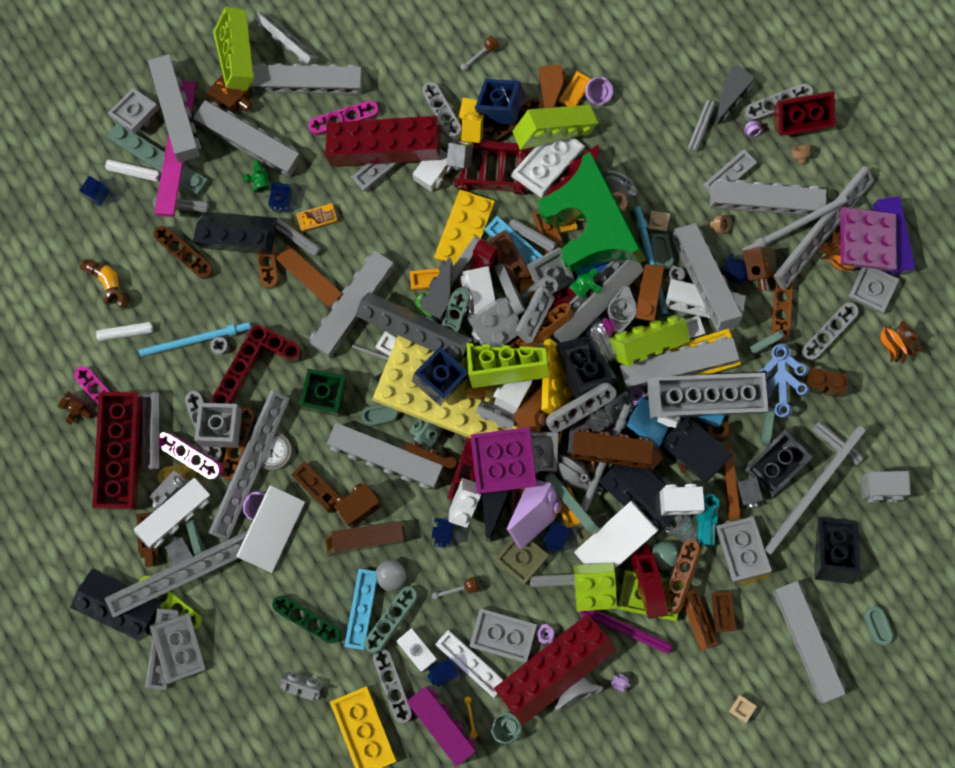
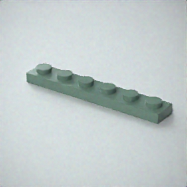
[107,123,208,196]

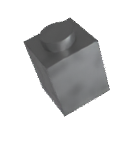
[447,140,473,170]
[737,478,763,509]
[165,537,195,565]

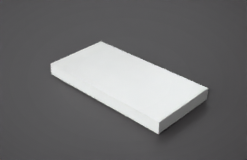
[511,138,585,198]
[236,485,305,573]
[574,500,658,569]

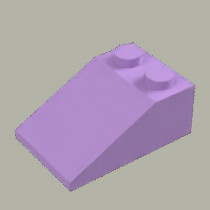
[507,480,562,549]

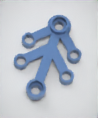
[758,344,809,418]

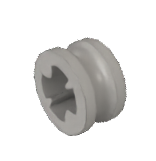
[210,337,229,356]

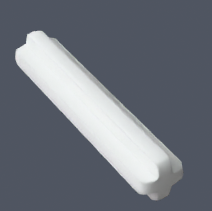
[105,160,160,181]
[96,322,153,341]

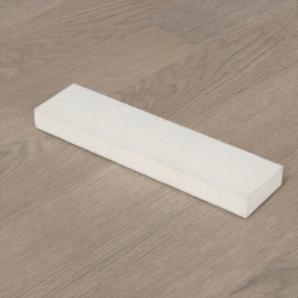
[435,630,503,698]

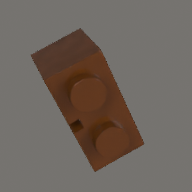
[803,368,848,398]

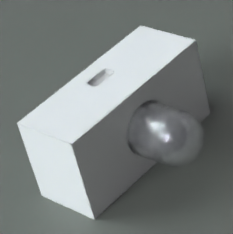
[397,628,437,672]

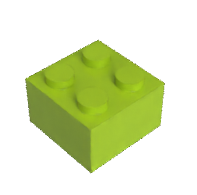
[573,563,617,611]

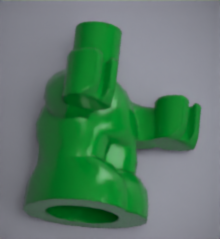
[242,160,272,193]
[569,267,602,300]

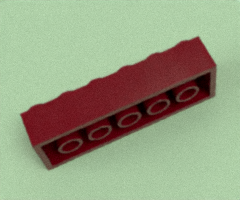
[325,116,441,166]
[92,392,143,510]
[494,614,617,726]

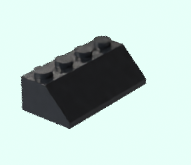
[193,212,278,255]
[599,465,677,537]
[70,568,162,641]

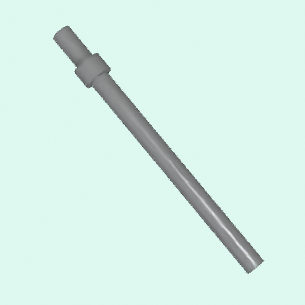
[742,195,848,251]
[581,404,631,512]

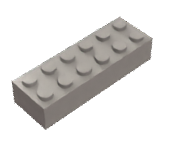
[647,373,768,419]

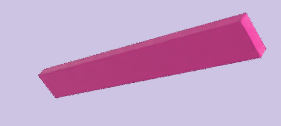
[154,80,197,217]

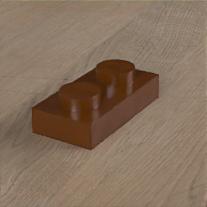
[710,591,736,633]

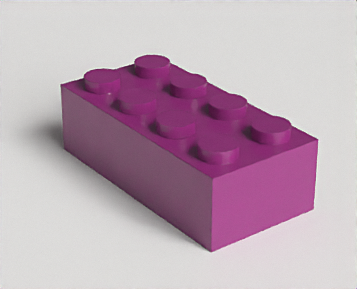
[406,686,477,767]

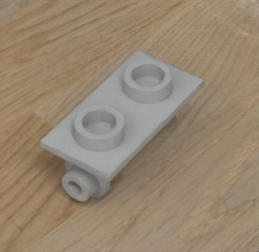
[149,470,189,509]
[280,672,324,701]

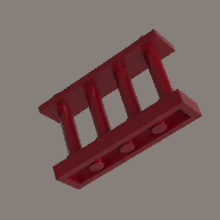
[453,139,532,195]

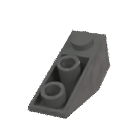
[715,64,755,125]
[420,257,453,321]

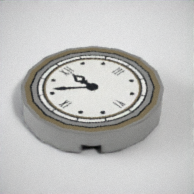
[261,432,292,471]

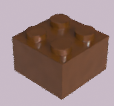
[334,483,382,529]

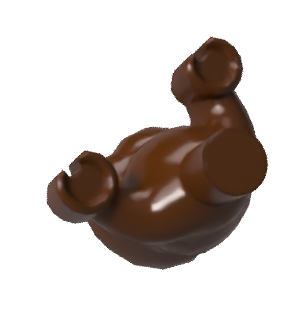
[57,391,92,425]

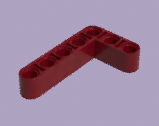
[437,238,499,330]
[212,325,302,404]

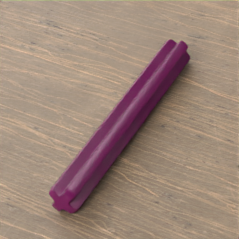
[580,610,672,654]

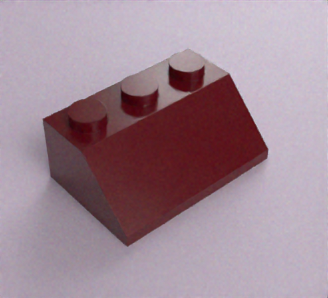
[773,91,835,136]

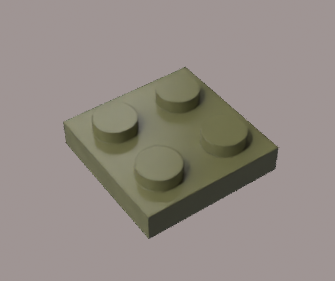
[494,538,549,586]

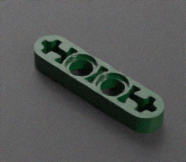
[272,596,341,644]

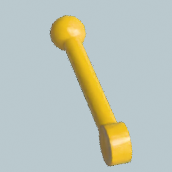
[464,696,478,738]

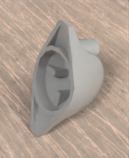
[603,170,637,198]
[608,286,637,332]
[555,454,591,489]
[555,677,603,712]

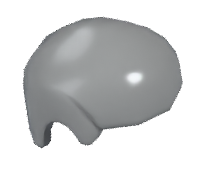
[376,559,406,591]

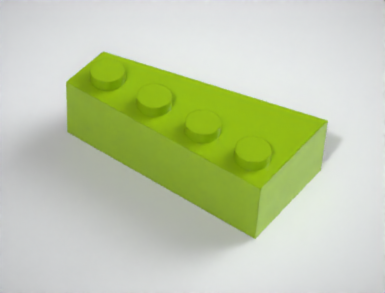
[213,7,254,91]
[512,105,598,150]
[609,315,690,367]
[466,343,550,388]

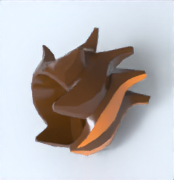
[817,231,856,271]
[880,321,923,363]

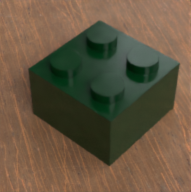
[299,369,348,417]

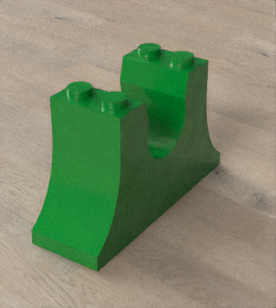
[537,152,647,276]

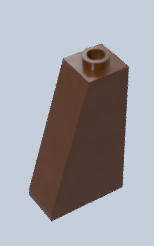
[325,522,405,556]

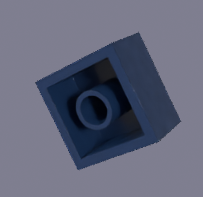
[475,79,525,125]
[411,347,469,407]

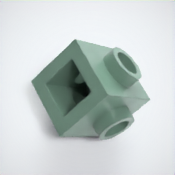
[409,419,444,447]

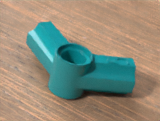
[696,494,719,546]

